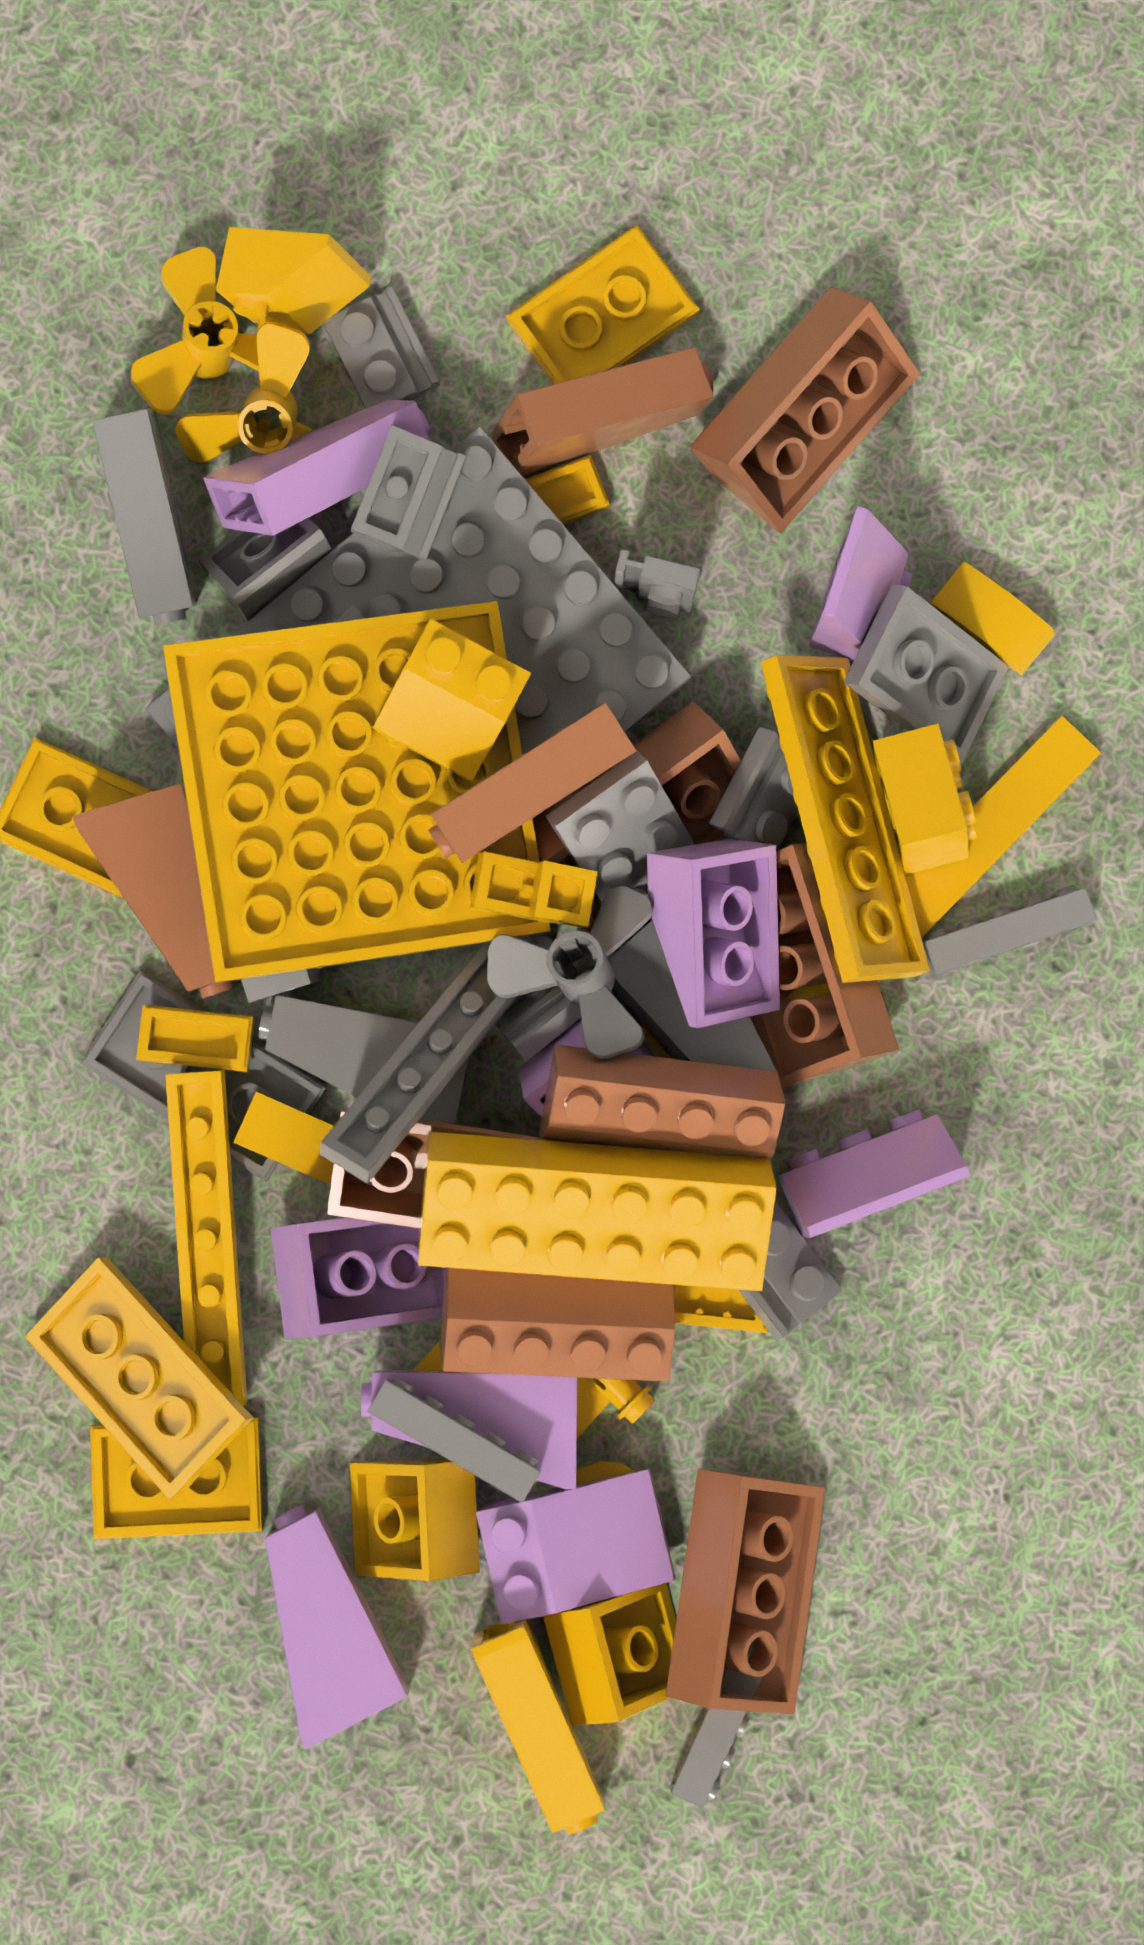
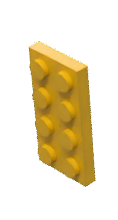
[25,1257,253,1500]

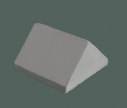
[199,518,332,622]

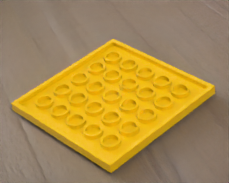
[163,601,551,983]

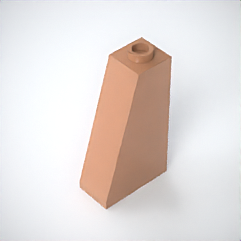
[491,347,714,478]
[428,702,636,863]
[72,783,233,999]

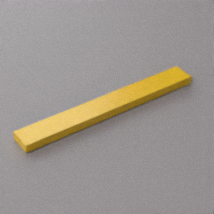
[787,716,1101,1015]

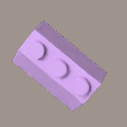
[778,1109,970,1238]

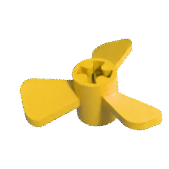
[131,247,259,415]
[175,321,314,463]

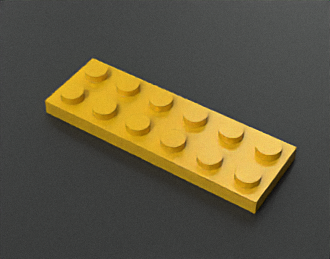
[761,655,930,983]

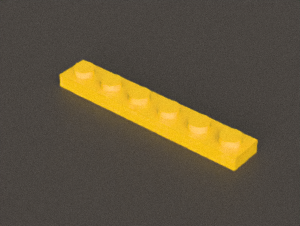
[165,1070,248,1406]

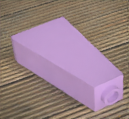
[203,399,430,536]
[361,1370,577,1489]
[265,1504,410,1749]

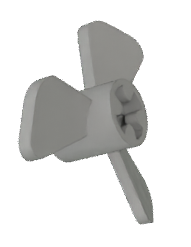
[487,886,653,1059]

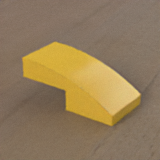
[930,562,1055,676]
[469,851,598,928]
[233,1092,334,1185]

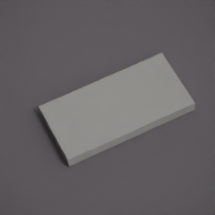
[80,970,326,1182]

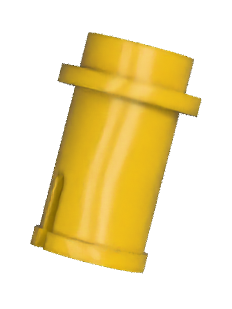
[585,1378,656,1424]

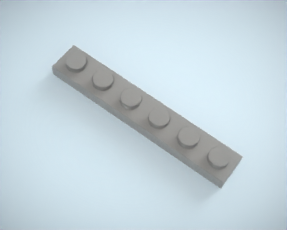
[319,934,554,1184]

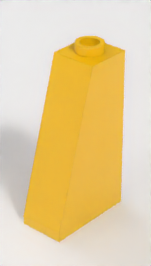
[471,1619,605,1834]

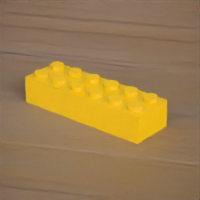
[418,1132,777,1291]

